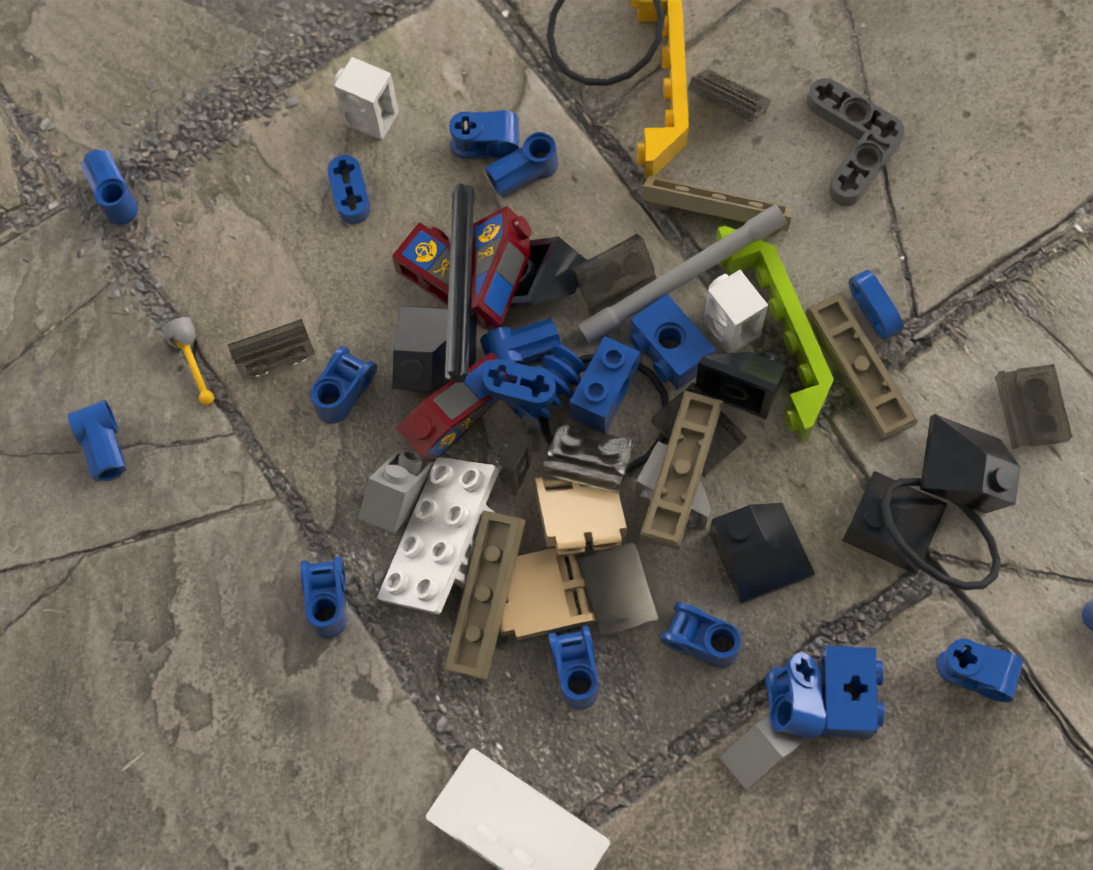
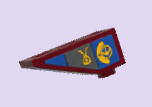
[471,206,531,329]
[392,222,490,330]
[396,352,516,461]

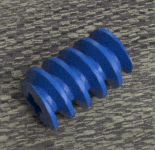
[507,344,587,431]

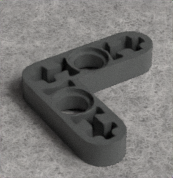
[807,78,904,206]

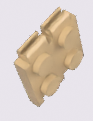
[534,469,627,556]
[500,548,596,641]

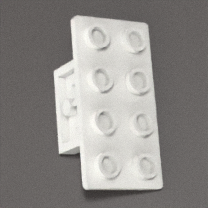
[378,457,499,614]
[426,749,610,870]

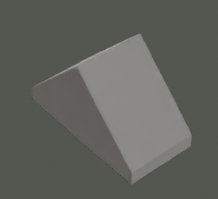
[719,715,809,791]

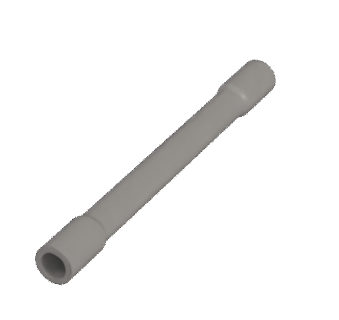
[578,204,787,344]

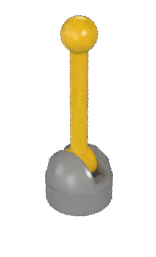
[162,317,214,405]

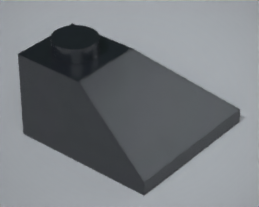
[509,236,589,308]
[392,306,478,391]
[694,351,787,419]
[920,414,1020,514]
[842,471,948,574]
[709,503,815,605]

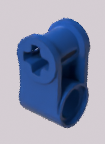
[449,110,520,159]
[311,346,377,424]
[300,556,347,638]
[659,602,741,668]
[548,625,598,709]
[936,638,1023,702]
[765,653,826,739]

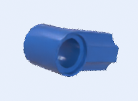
[485,132,558,197]
[80,149,138,225]
[480,318,561,365]
[68,400,127,482]

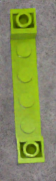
[716,226,834,442]

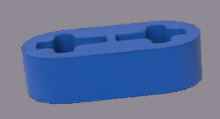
[328,155,370,224]
[849,270,903,340]
[482,359,556,409]

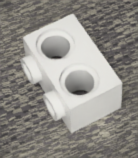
[333,57,399,141]
[703,270,768,353]

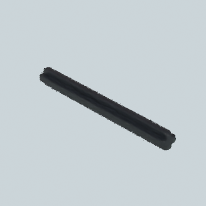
[445,183,474,383]

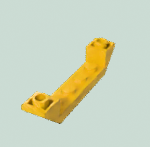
[630,0,689,179]

